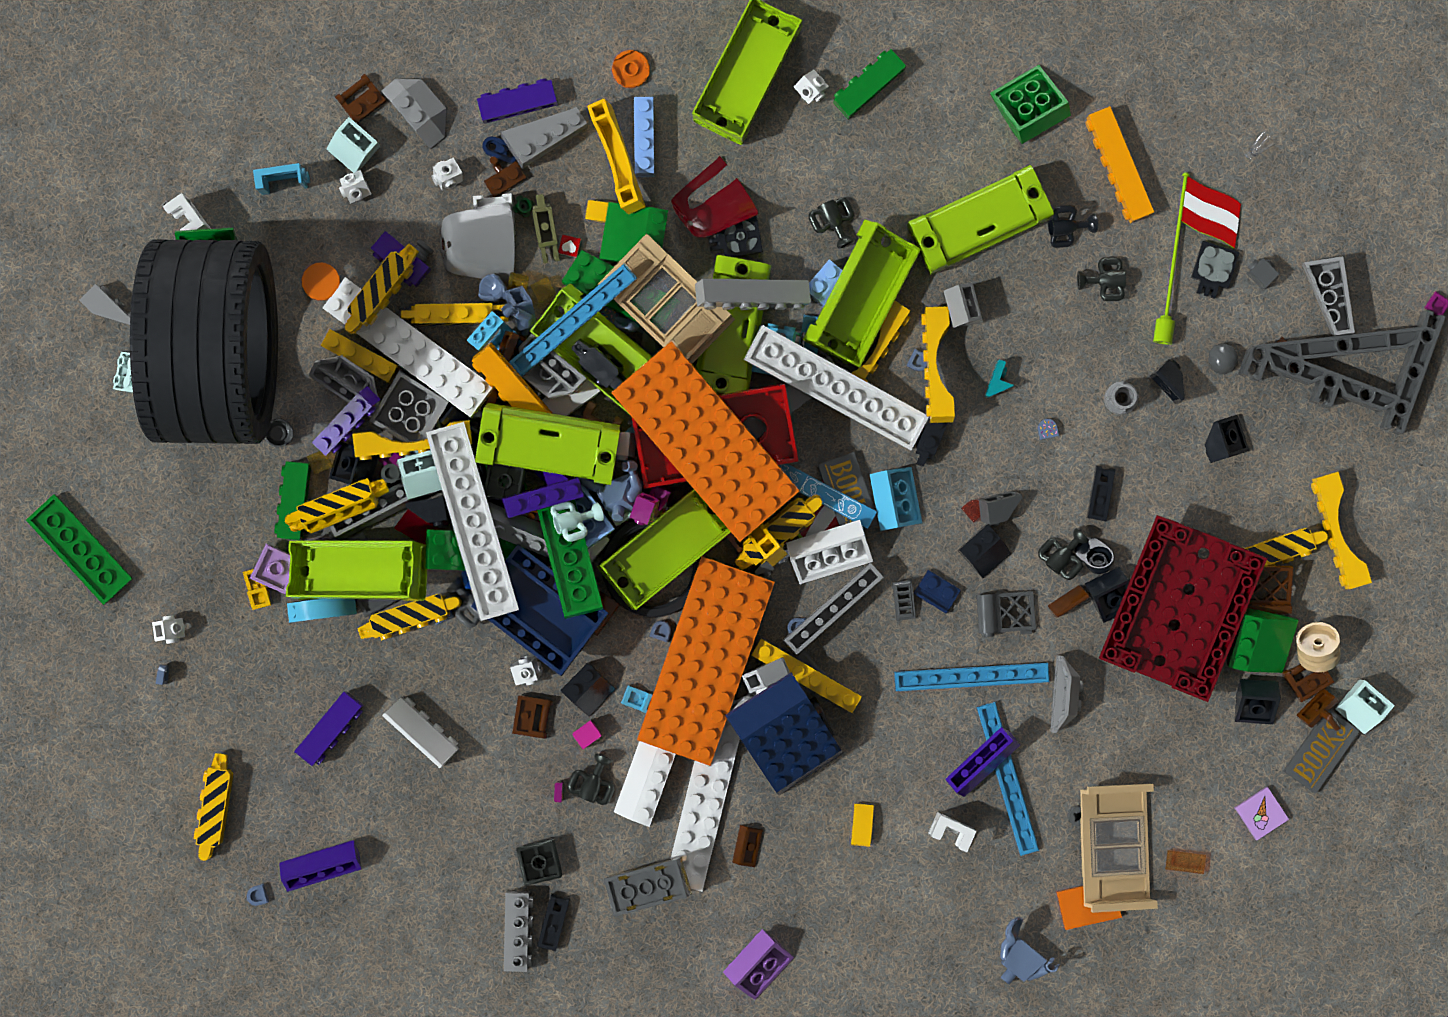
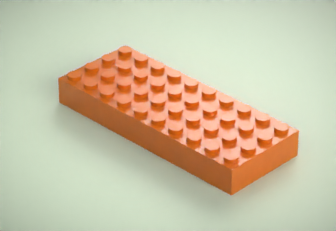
[611,340,799,542]
[637,556,775,766]

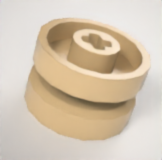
[1296,622,1341,672]

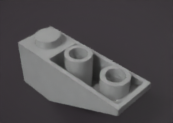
[79,284,131,325]

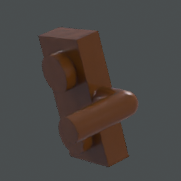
[484,157,527,197]
[1296,689,1341,731]

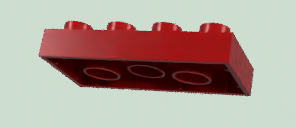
[632,383,798,489]

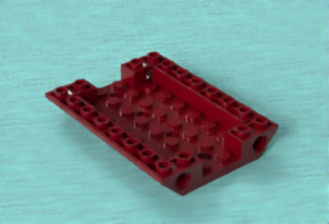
[1098,515,1267,702]

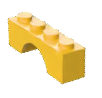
[321,329,400,384]

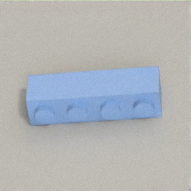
[634,97,654,177]

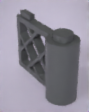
[976,591,1036,637]

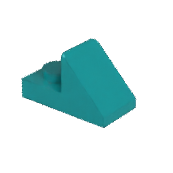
[984,359,1014,398]

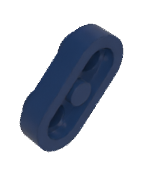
[482,136,517,163]

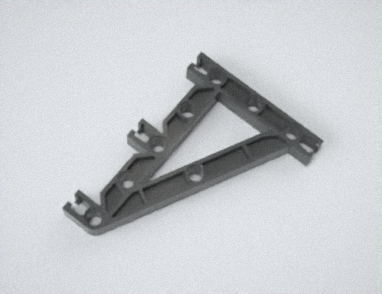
[1238,310,1445,435]

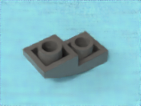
[754,548,790,577]

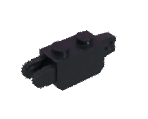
[572,338,627,389]
[916,417,948,467]

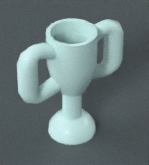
[550,501,604,542]

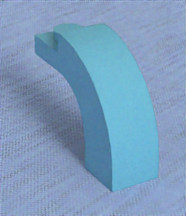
[287,599,357,623]

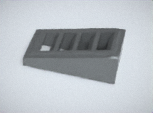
[892,580,916,621]

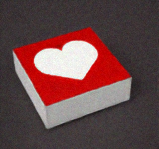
[558,234,581,258]

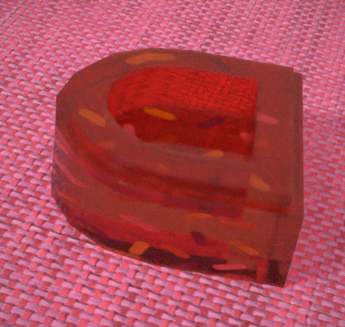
[961,500,981,523]

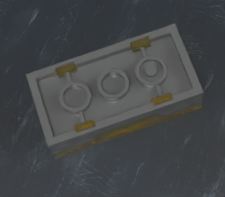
[604,856,692,917]

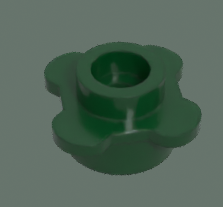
[512,195,534,218]

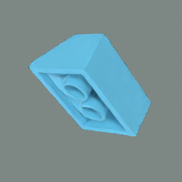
[870,467,922,531]

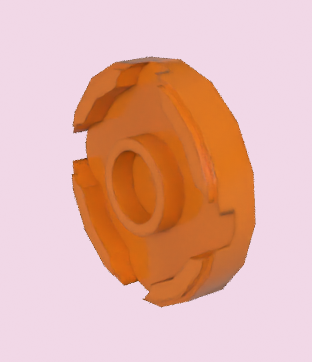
[612,50,650,89]
[302,262,340,301]

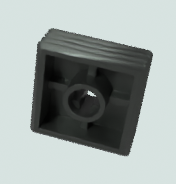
[483,463,527,501]
[516,839,562,886]

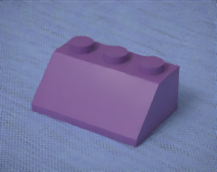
[723,929,794,1000]

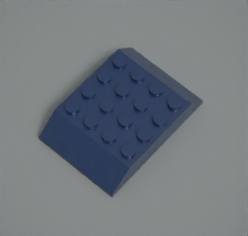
[471,544,609,676]
[725,673,843,795]

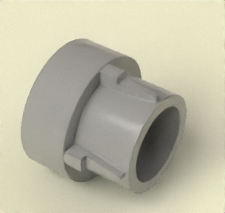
[1104,381,1139,415]

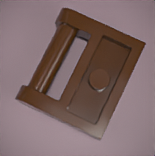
[335,74,386,124]
[1282,664,1334,702]
[512,695,553,739]

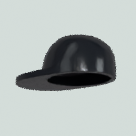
[1075,537,1114,574]

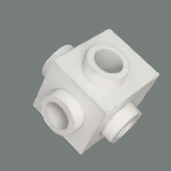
[794,70,829,104]
[432,157,463,191]
[339,170,371,204]
[152,615,185,644]
[510,656,542,685]

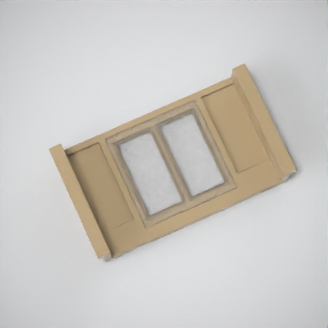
[598,234,735,364]
[1080,784,1158,913]

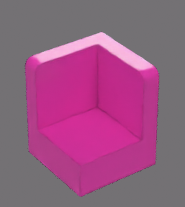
[572,720,602,749]

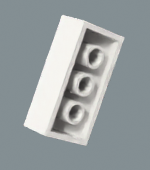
[786,520,873,584]
[382,697,459,768]
[614,741,676,827]

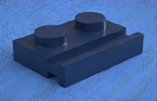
[913,570,961,614]

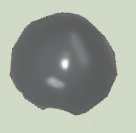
[1208,343,1238,374]
[265,418,294,447]

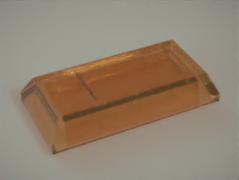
[1165,850,1206,874]

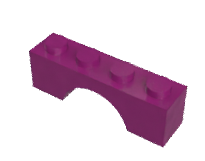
[629,485,676,525]

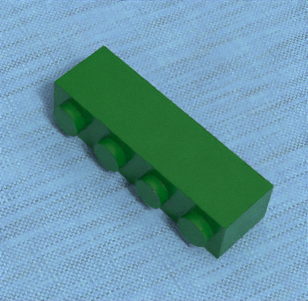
[833,49,906,119]
[274,461,312,541]

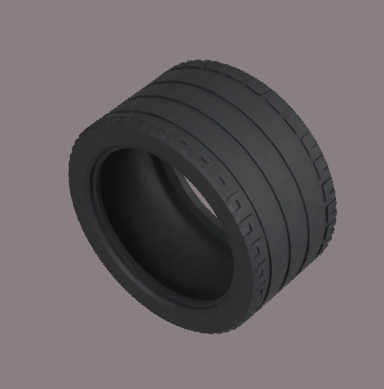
[130,239,278,444]

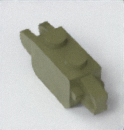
[532,194,560,263]

